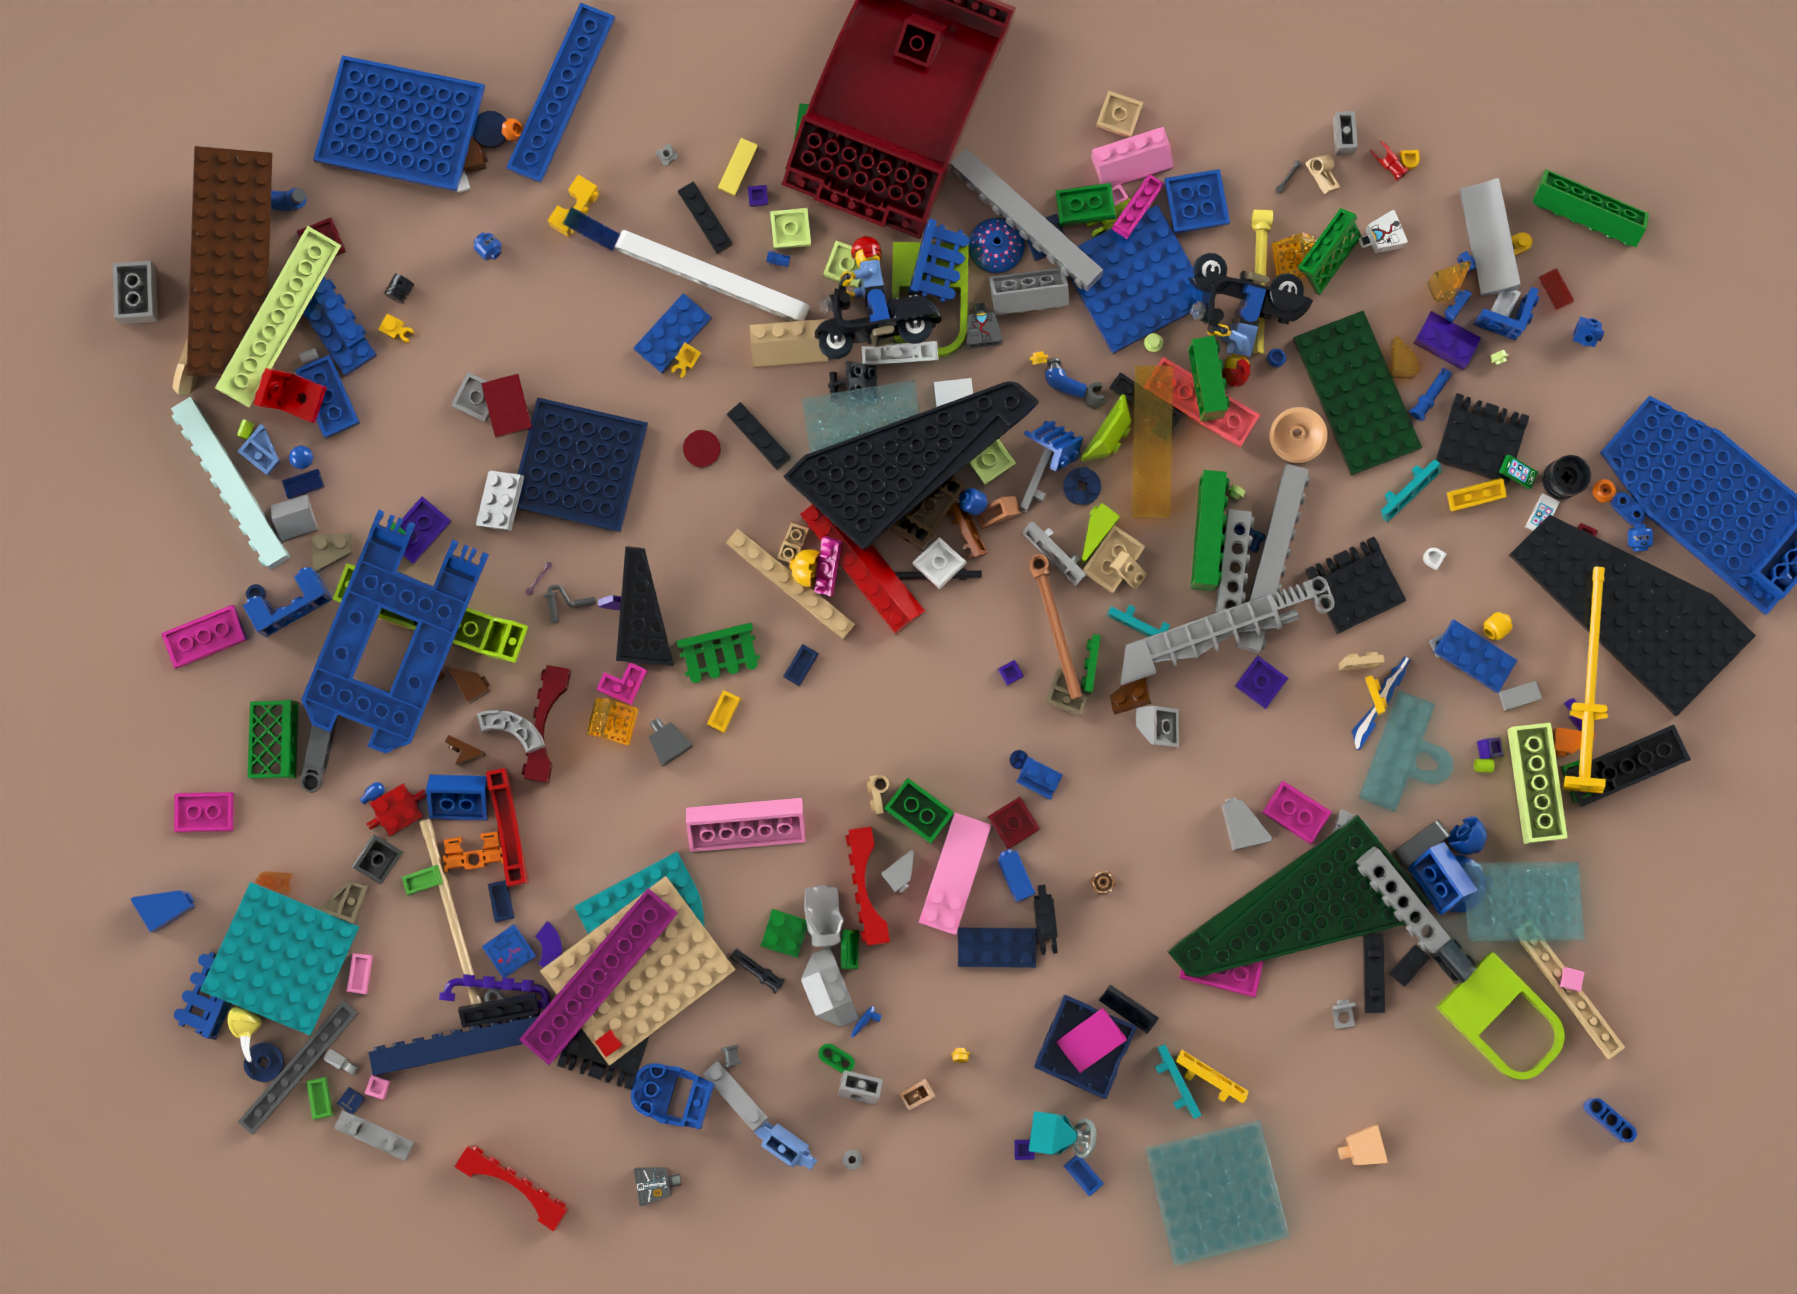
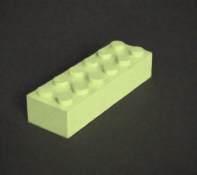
[1507,723,1568,844]

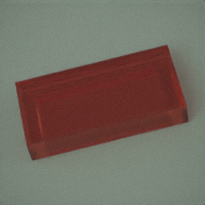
[1539,268,1574,310]

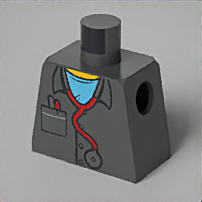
[966,303,1003,349]

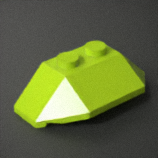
[1080,394,1132,462]

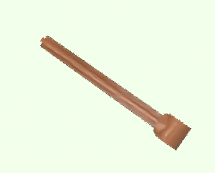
[1029,554,1082,700]

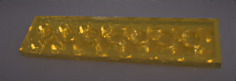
[1132,365,1173,518]

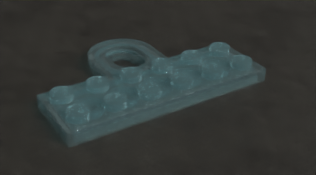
[1358,690,1453,812]

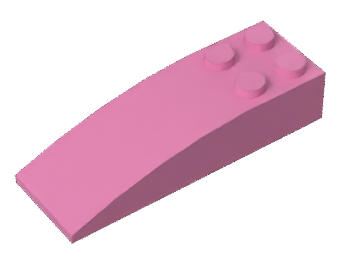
[919,813,991,935]

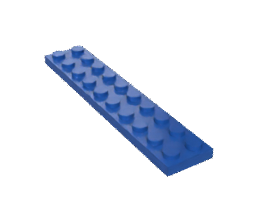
[506,2,615,183]

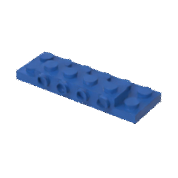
[303,277,377,376]

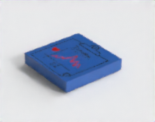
[482,924,536,978]

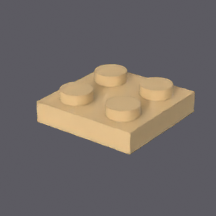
[1096,90,1144,138]
[1339,652,1384,671]

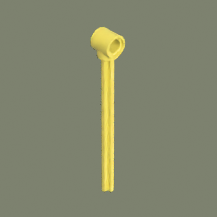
[1252,210,1273,355]

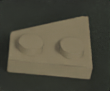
[312,533,352,572]
[1045,668,1088,717]
[319,880,369,923]

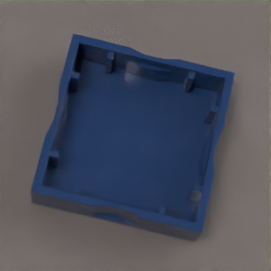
[1033,995,1137,1099]

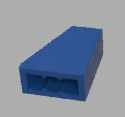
[130,890,195,933]

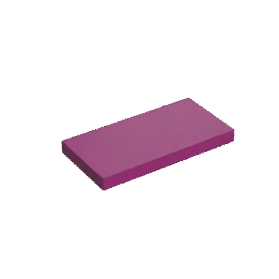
[161,605,247,669]
[1179,961,1264,997]

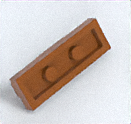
[947,503,988,558]

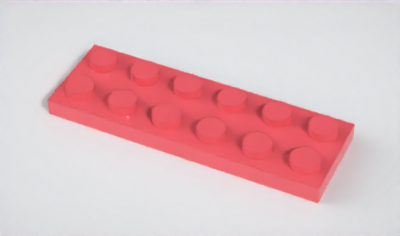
[1144,357,1260,448]

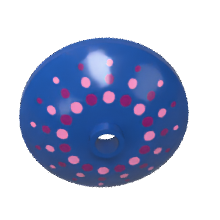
[968,218,1025,273]

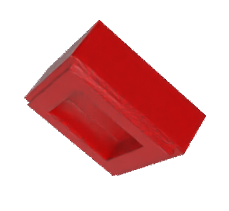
[595,1030,623,1057]

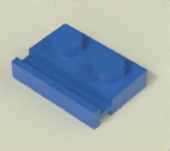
[1016,757,1063,800]

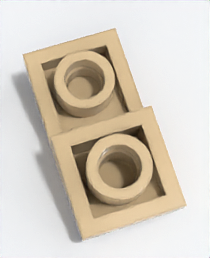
[777,521,810,563]

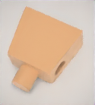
[1338,1125,1388,1165]

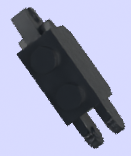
[1033,884,1058,955]

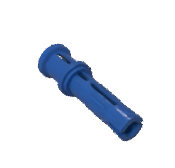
[1409,368,1453,421]

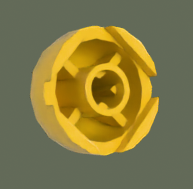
[790,549,820,588]

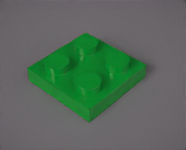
[760,909,807,958]

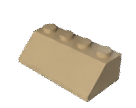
[749,319,829,367]

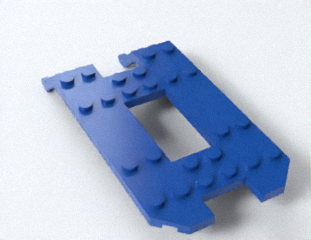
[301,509,489,754]

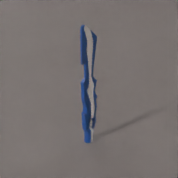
[1352,656,1411,750]

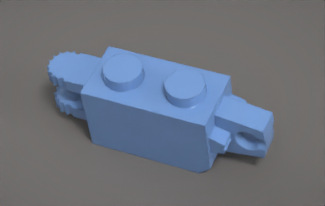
[754,1122,818,1170]

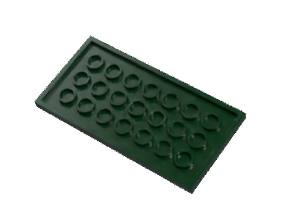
[1293,310,1422,476]

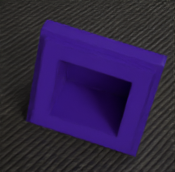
[1477,737,1504,759]

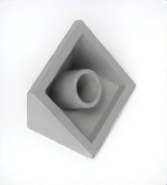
[271,494,318,542]

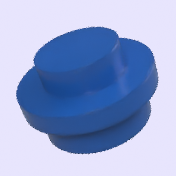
[1267,349,1286,368]

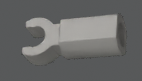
[323,1049,359,1075]

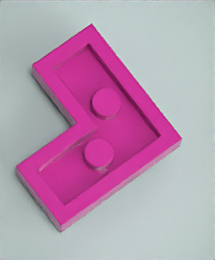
[596,662,647,706]

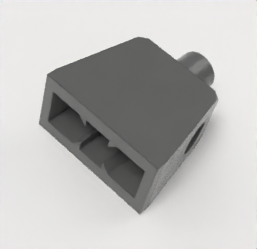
[649,718,693,767]

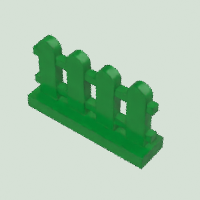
[677,622,760,683]

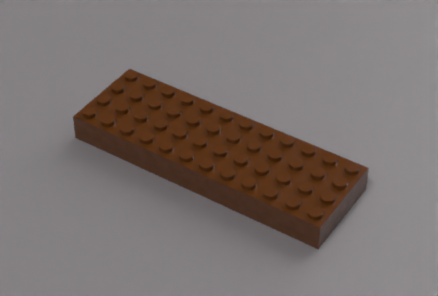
[186,146,272,378]

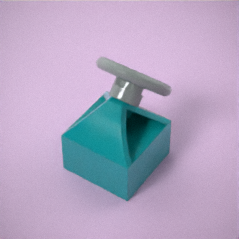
[1029,1111,1097,1158]

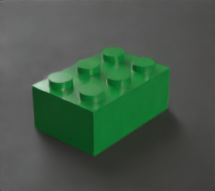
[884,777,954,845]

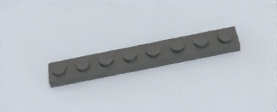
[238,1001,359,1135]

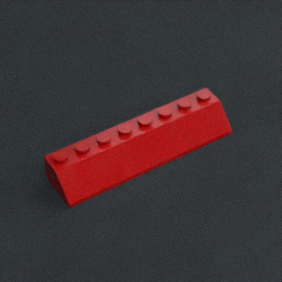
[800,505,926,635]

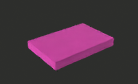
[1262,781,1332,845]
[174,792,234,832]
[1056,1008,1127,1073]

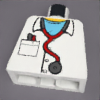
[1359,210,1408,253]

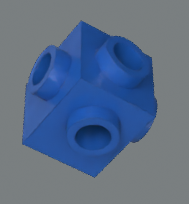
[1573,316,1604,347]

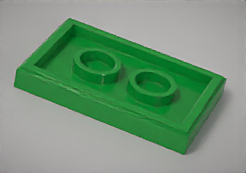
[1055,183,1116,227]

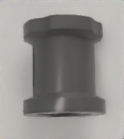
[721,1045,742,1067]

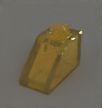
[1390,336,1420,379]

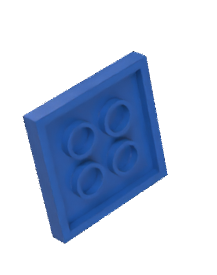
[1164,169,1230,234]

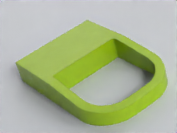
[892,242,968,357]
[1435,952,1565,1080]

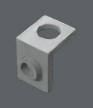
[1332,999,1355,1029]

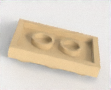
[1082,525,1146,594]

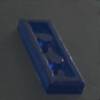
[562,207,620,251]

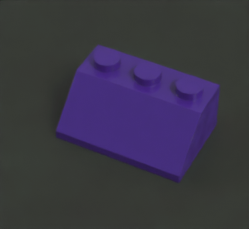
[1413,311,1481,370]

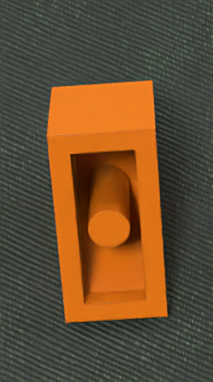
[1552,727,1596,757]

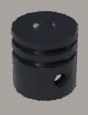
[384,273,415,304]

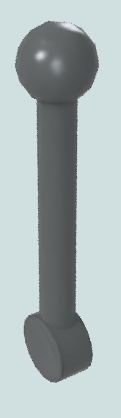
[1276,161,1301,193]

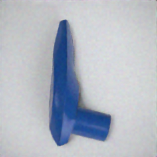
[850,1006,882,1038]

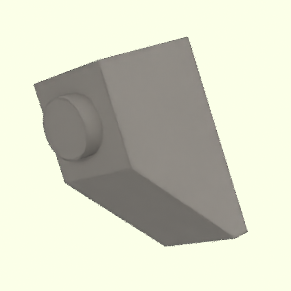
[881,850,914,893]

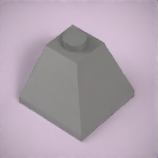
[1136,706,1179,748]

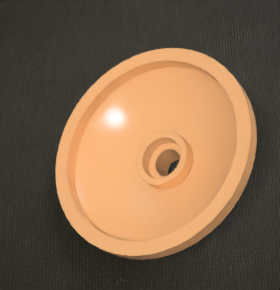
[1270,407,1327,463]

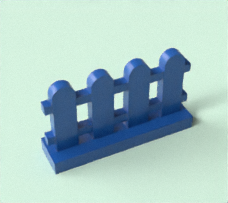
[908,219,970,303]
[174,952,231,1040]

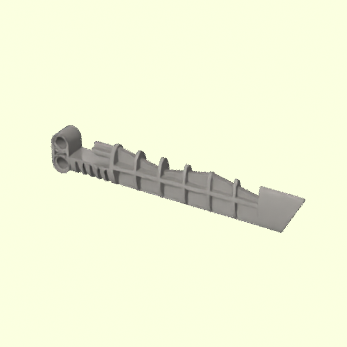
[1121,576,1335,685]

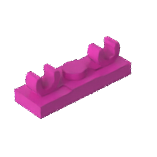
[814,536,842,596]

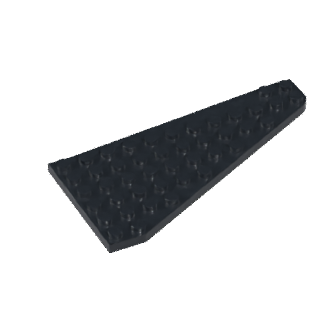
[783,381,1039,552]

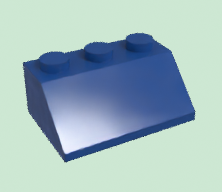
[426,775,489,821]
[1408,842,1477,916]

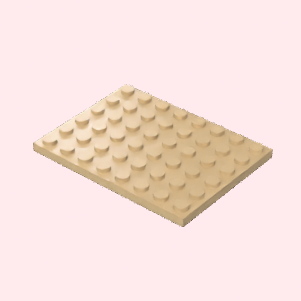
[540,876,736,1066]

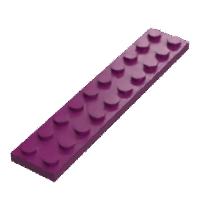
[519,888,679,1065]

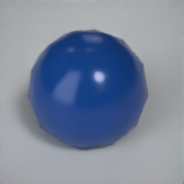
[289,445,313,469]

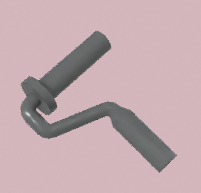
[543,584,596,623]

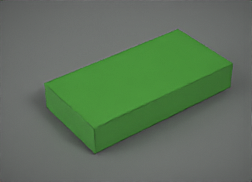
[402,865,443,896]
[306,1077,333,1120]

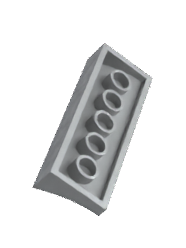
[1459,178,1521,296]

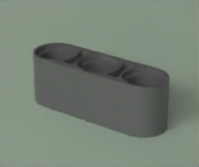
[1394,819,1450,867]

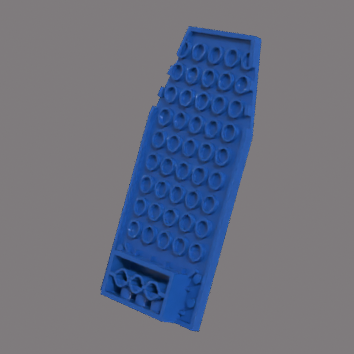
[1600,396,1797,615]

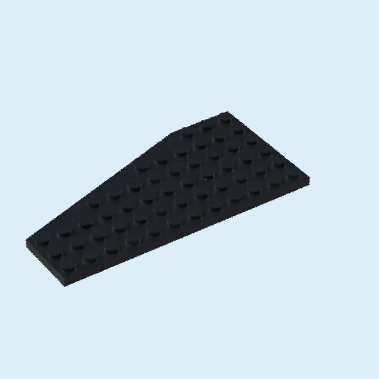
[1509,515,1756,717]

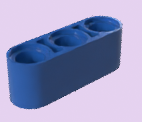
[1584,1098,1637,1142]

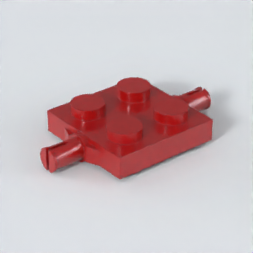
[366,783,427,836]

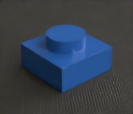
[1457,251,1475,275]

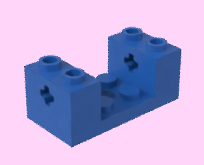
[243,567,333,638]

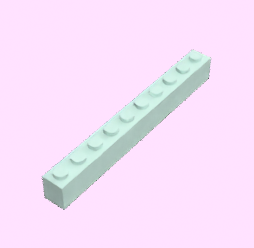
[171,397,291,570]

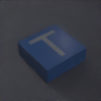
[337,1087,365,1115]

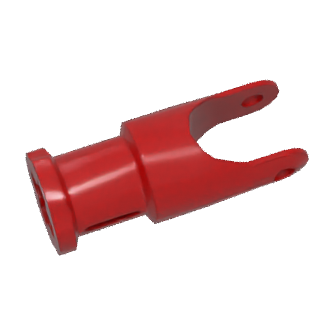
[1370,140,1409,181]

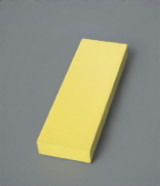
[718,138,758,196]

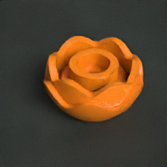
[502,118,523,142]
[1592,479,1616,503]

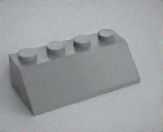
[988,268,1069,315]

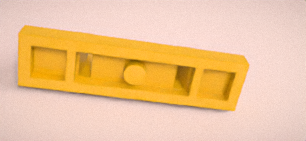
[1176,1049,1248,1103]

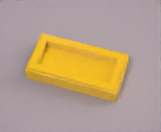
[707,690,741,733]

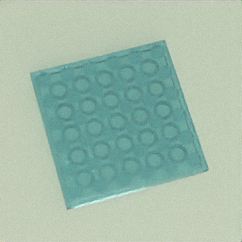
[1145,1120,1290,1266]

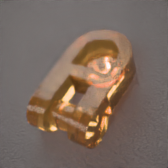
[256,871,292,893]

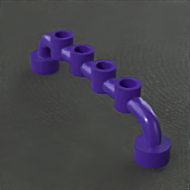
[439,974,552,1009]

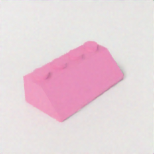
[1091,127,1174,187]

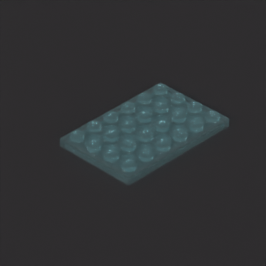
[801,380,919,453]
[1463,862,1585,941]

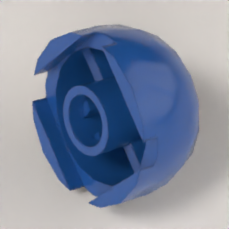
[1447,816,1487,855]

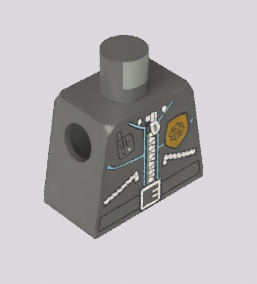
[634,1167,682,1206]

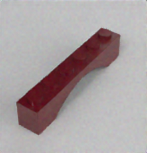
[522,665,571,784]

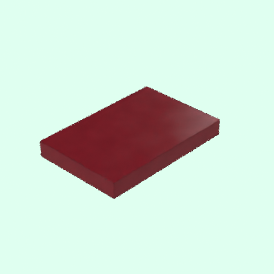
[481,374,533,438]

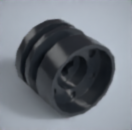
[1542,455,1591,499]

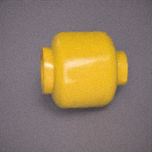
[1483,612,1512,640]

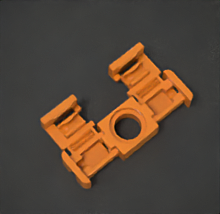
[443,831,503,872]

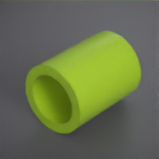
[236,420,255,440]
[1474,759,1494,773]

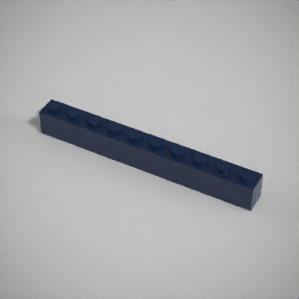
[368,1014,540,1075]

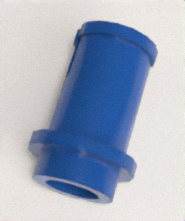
[766,250,790,268]

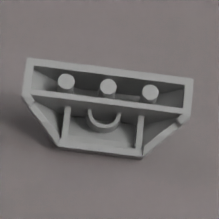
[801,947,859,1027]

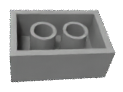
[113,261,159,324]

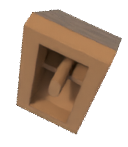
[899,1078,935,1111]

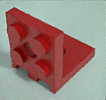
[254,368,327,423]

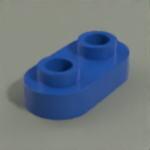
[1444,289,1472,323]
[1611,492,1646,525]

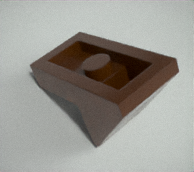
[445,735,486,766]

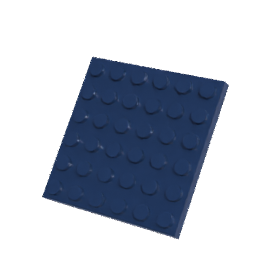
[517,397,648,533]

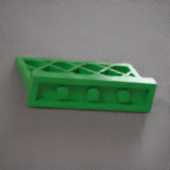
[1298,208,1362,295]
[247,700,299,779]

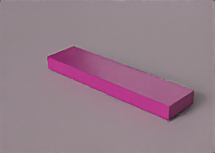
[1112,174,1164,239]

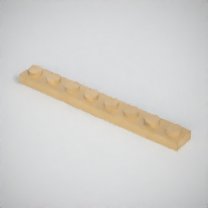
[726,529,855,640]
[1512,920,1625,1059]

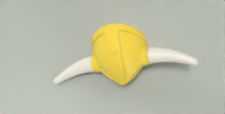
[228,1006,262,1062]

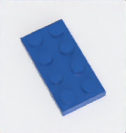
[633,293,712,374]
[295,355,360,439]
[1433,619,1518,693]

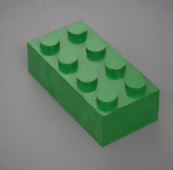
[1188,336,1230,422]

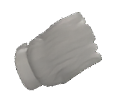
[804,885,843,948]

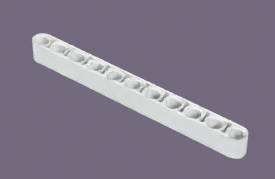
[615,230,810,322]

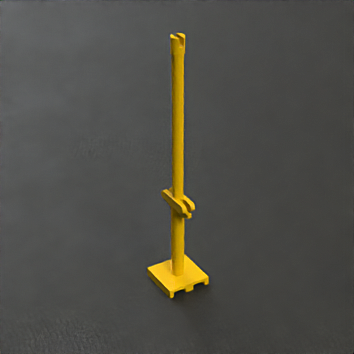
[1563,567,1608,794]

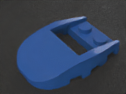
[631,1063,715,1129]

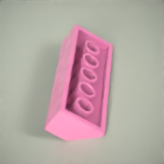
[686,798,806,852]

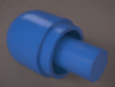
[360,782,385,805]

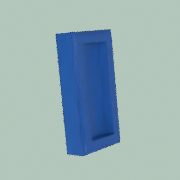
[1064,1155,1104,1197]

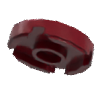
[683,430,721,468]

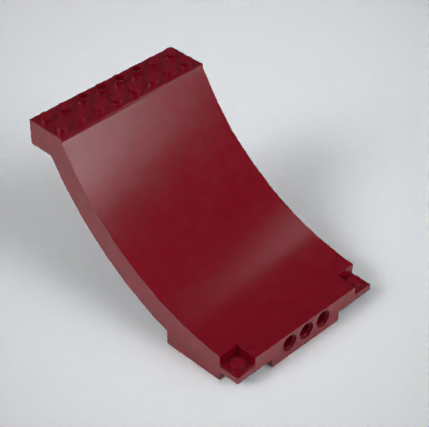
[781,0,1016,239]

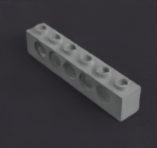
[1215,509,1254,613]
[1356,846,1451,953]

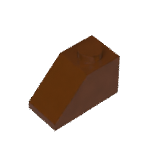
[448,667,490,704]

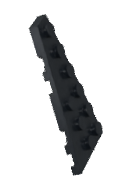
[616,546,674,666]

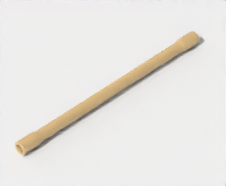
[419,819,483,1005]

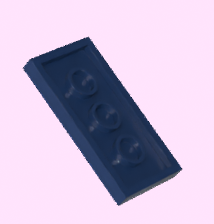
[958,927,1036,968]

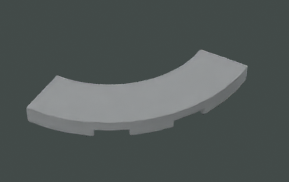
[477,710,546,753]

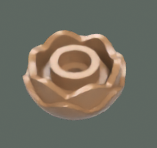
[1091,871,1116,894]

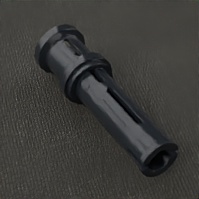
[730,948,785,994]

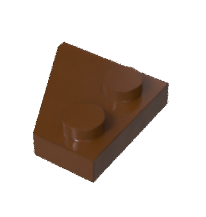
[1110,677,1152,715]

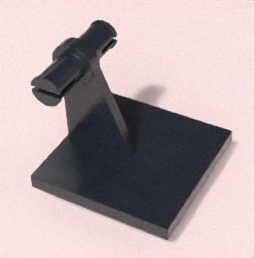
[828,361,878,403]

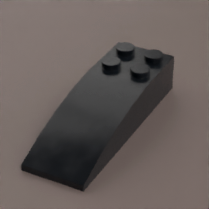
[1565,724,1691,807]

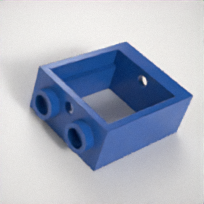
[997,849,1035,903]

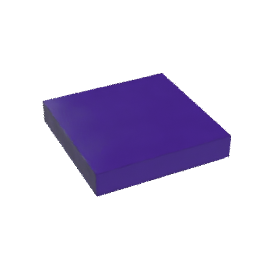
[1234,655,1288,709]

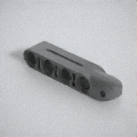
[301,715,338,793]

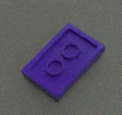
[401,496,452,564]

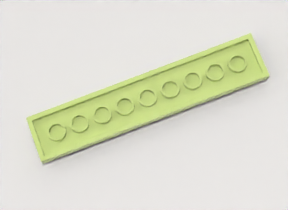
[215,226,341,407]

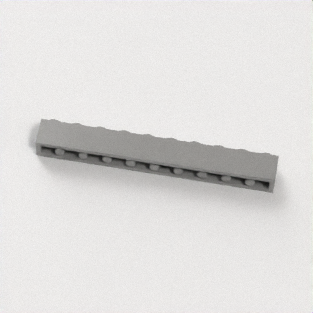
[951,148,1103,291]
[1236,464,1310,654]

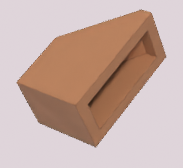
[976,496,1022,529]

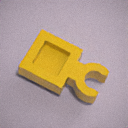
[378,313,414,343]
[671,342,701,378]

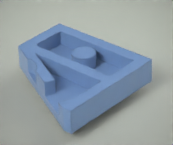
[237,424,280,476]

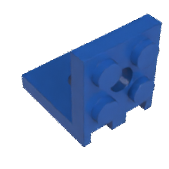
[1473,287,1540,341]

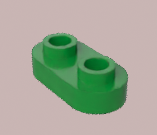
[818,1044,855,1073]

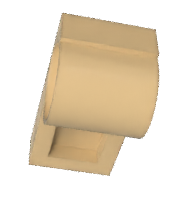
[1306,154,1340,194]
[1110,551,1148,590]
[866,775,889,816]

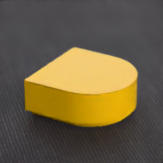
[1399,150,1420,170]

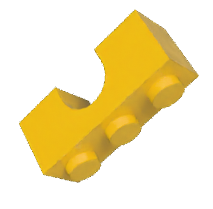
[547,175,599,237]

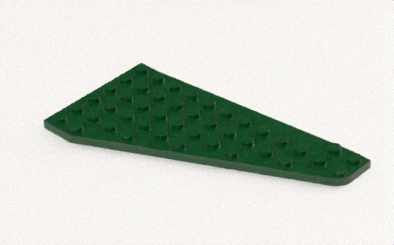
[1167,814,1432,977]

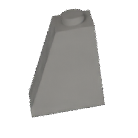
[1221,798,1272,851]

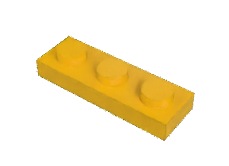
[1446,478,1507,511]

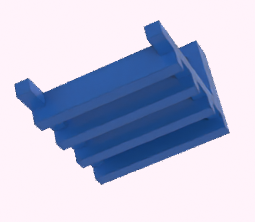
[1024,421,1083,471]

